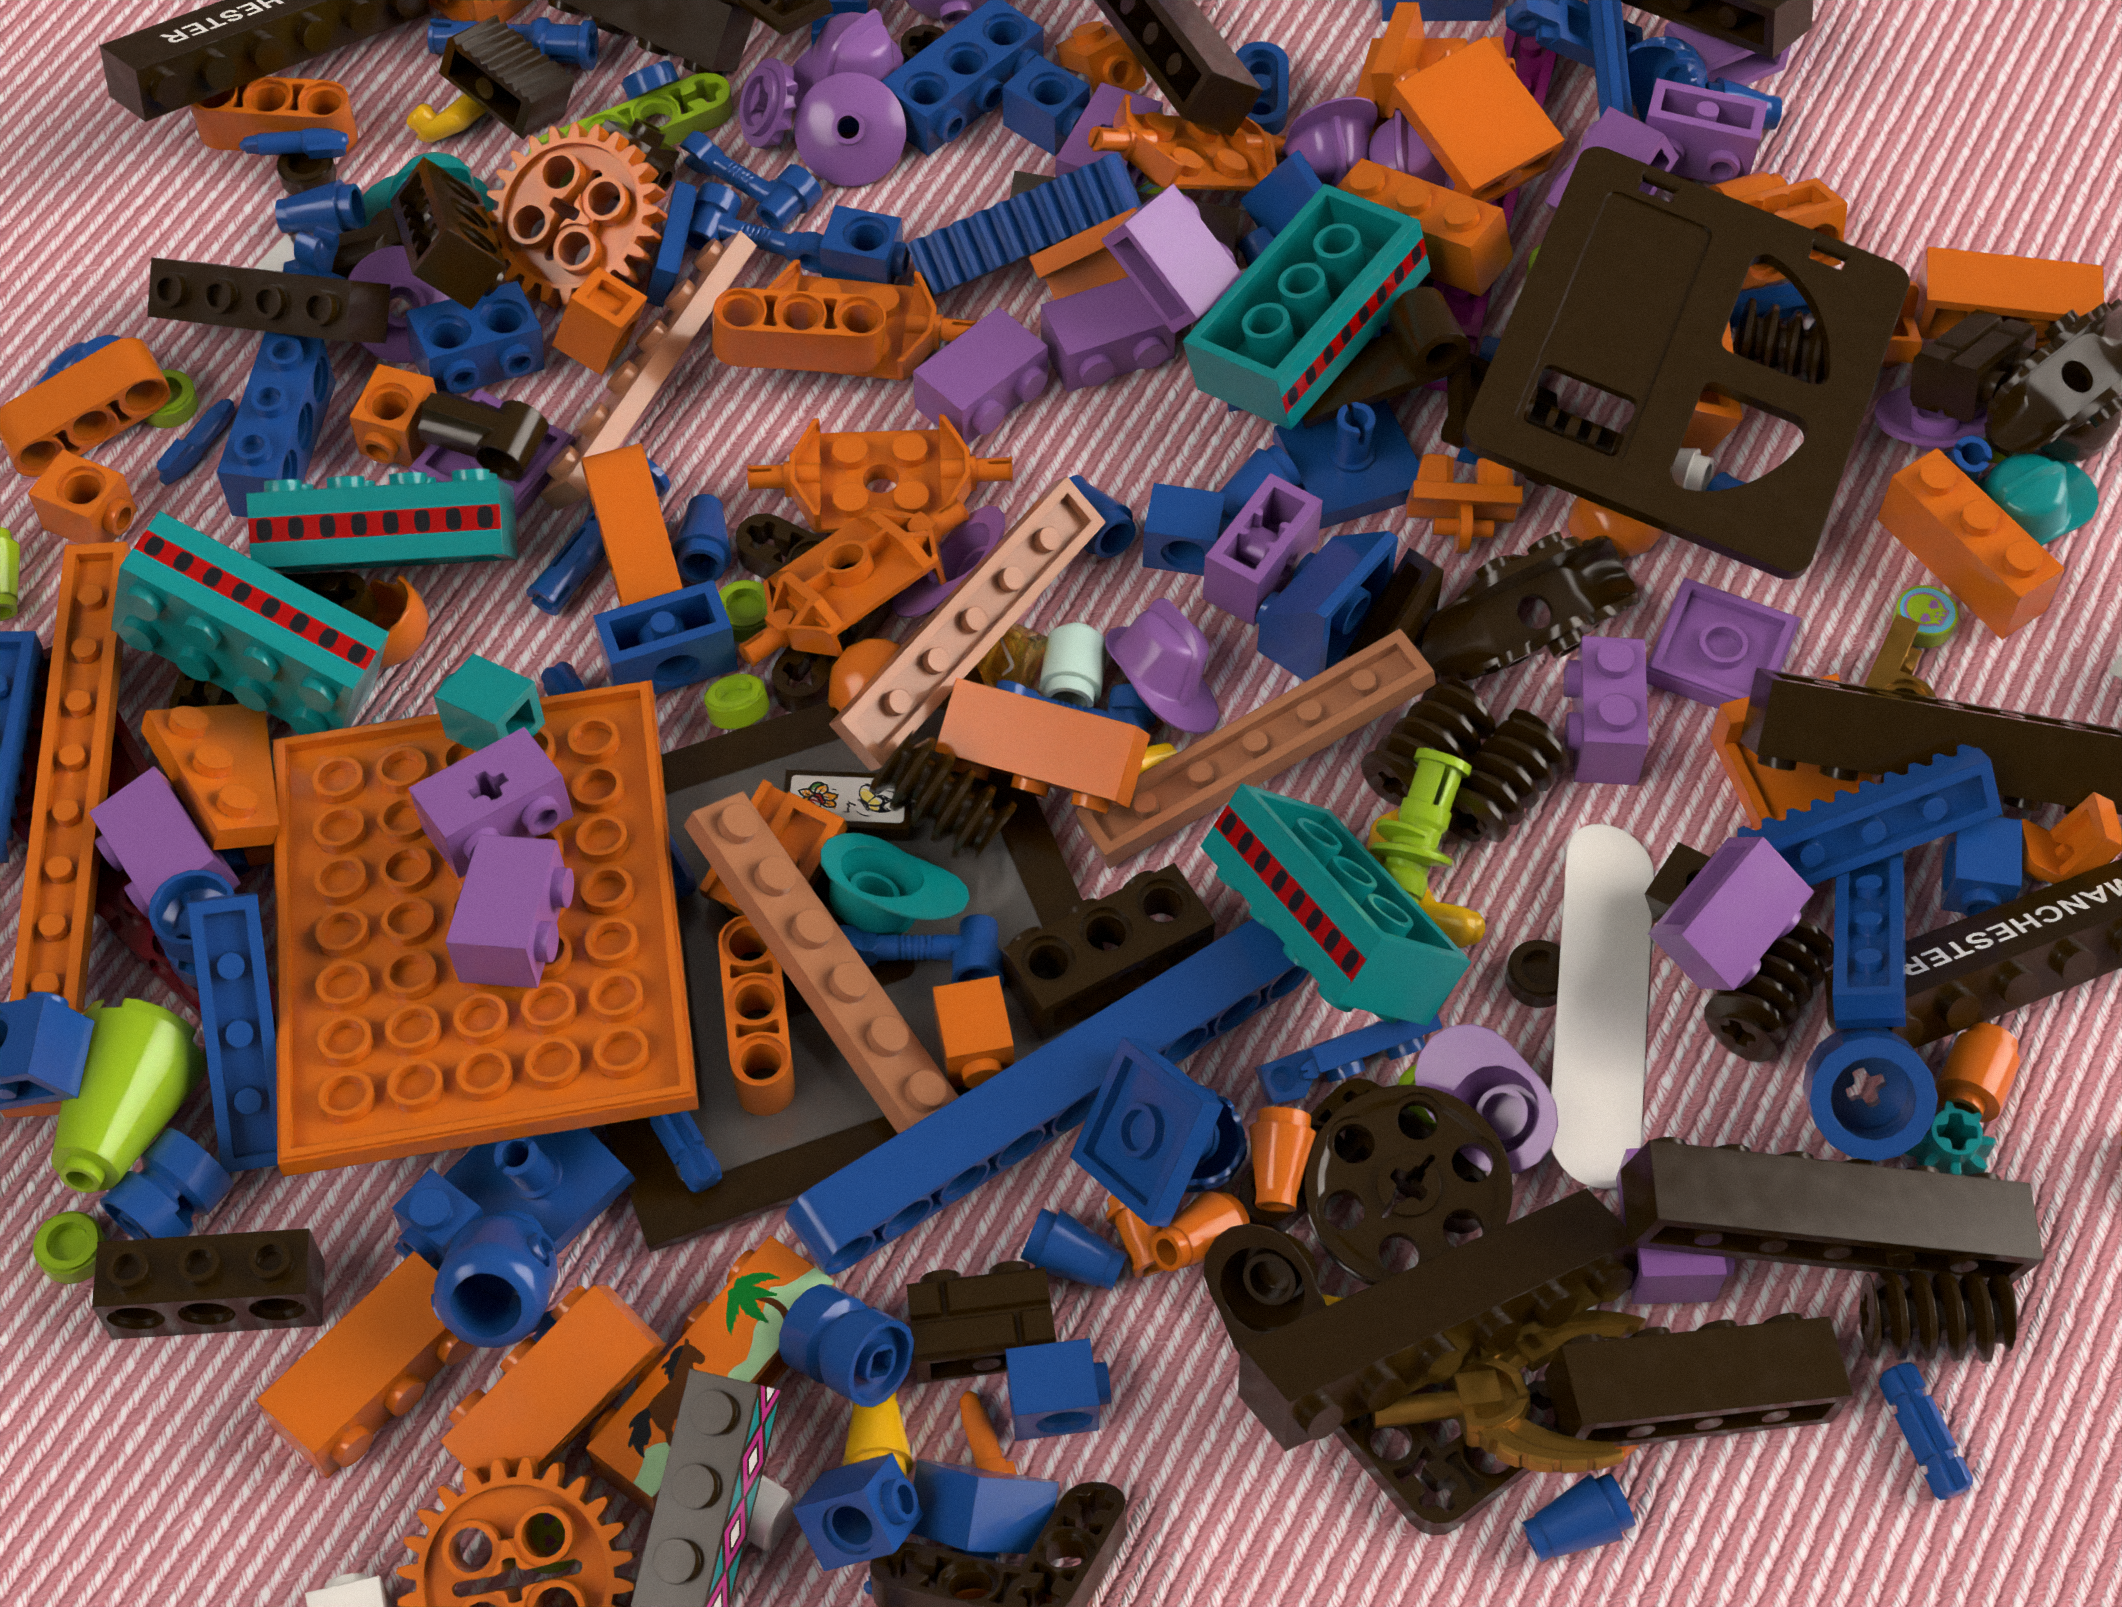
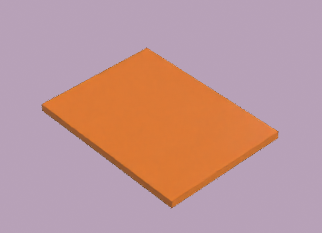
[273,680,699,1177]

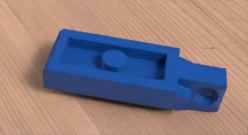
[1505,0,1643,69]
[1255,1013,1443,1105]

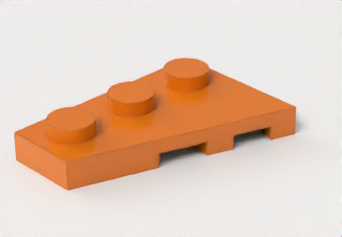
[141,704,279,850]

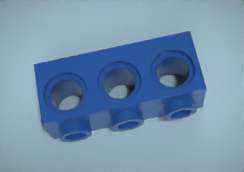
[881,0,1044,156]
[217,331,336,518]

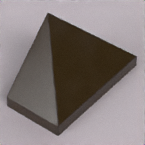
[1346,547,1444,657]

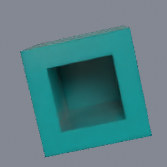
[434,653,545,752]

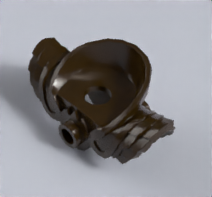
[1984,298,2122,461]
[1419,532,1640,682]

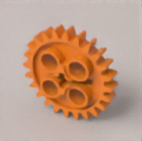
[487,122,668,309]
[396,1456,638,1607]

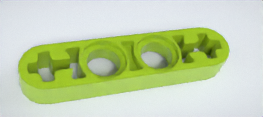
[529,72,733,188]

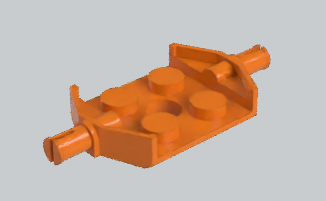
[1088,94,1287,191]
[766,259,977,381]
[747,414,1013,533]
[738,498,969,667]

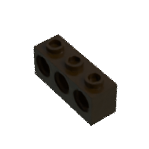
[390,156,506,310]
[1003,863,1216,1041]
[92,1228,325,1340]

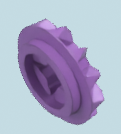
[739,58,798,150]

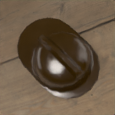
[1204,1223,1327,1355]

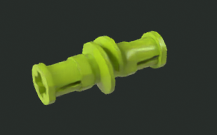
[1369,748,1472,904]

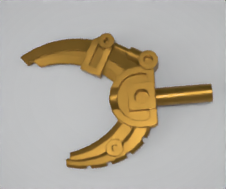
[1371,1310,1646,1473]

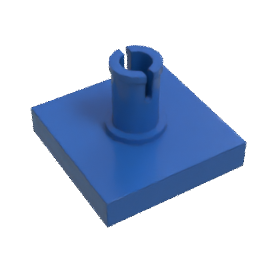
[1273,399,1420,530]
[1070,1037,1224,1227]
[442,1127,636,1255]

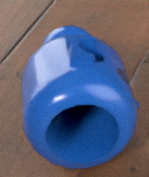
[431,1209,558,1348]

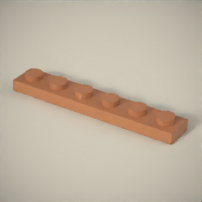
[540,230,757,511]
[829,476,1106,771]
[1074,629,1436,869]
[684,791,959,1134]

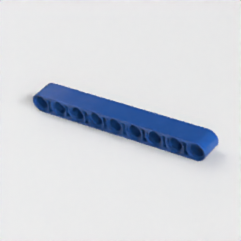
[785,918,1310,1275]

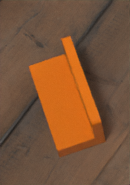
[1370,2,1468,118]
[1029,207,1138,300]

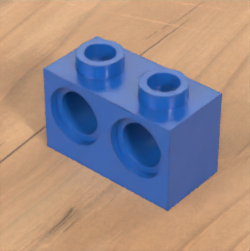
[405,281,545,394]

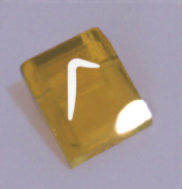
[976,623,1049,689]

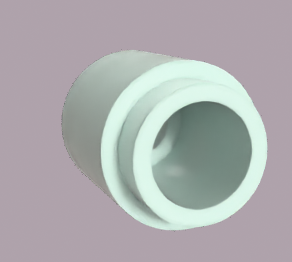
[1039,622,1107,708]

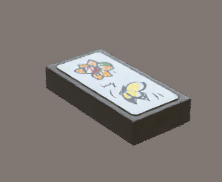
[784,770,913,841]

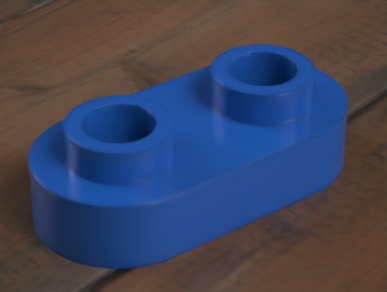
[1236,41,1289,135]

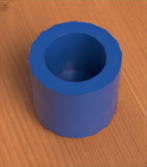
[1803,1027,1938,1161]

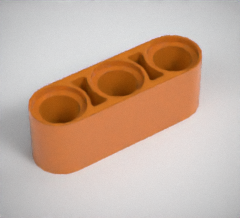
[189,76,358,152]
[712,287,887,373]
[0,337,171,477]
[581,443,683,607]
[718,915,796,1116]

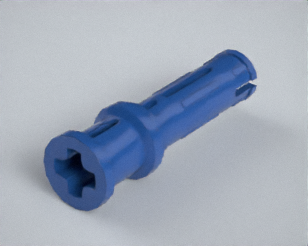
[427,17,599,71]
[526,457,671,616]

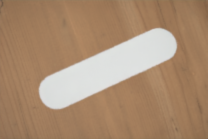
[1551,824,1654,1189]

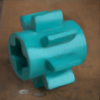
[1904,1101,1996,1176]

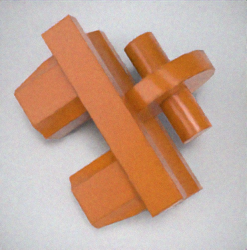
[1406,454,1523,554]

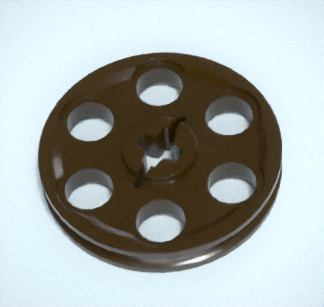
[1304,1085,1513,1286]

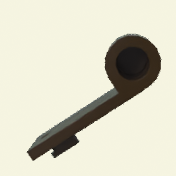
[1301,287,1471,429]

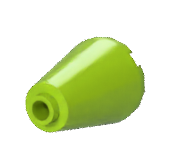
[51,998,208,1193]

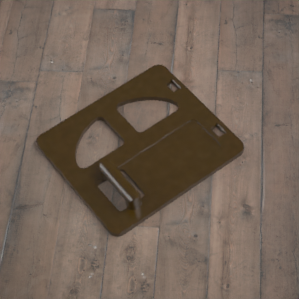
[1462,146,1910,580]

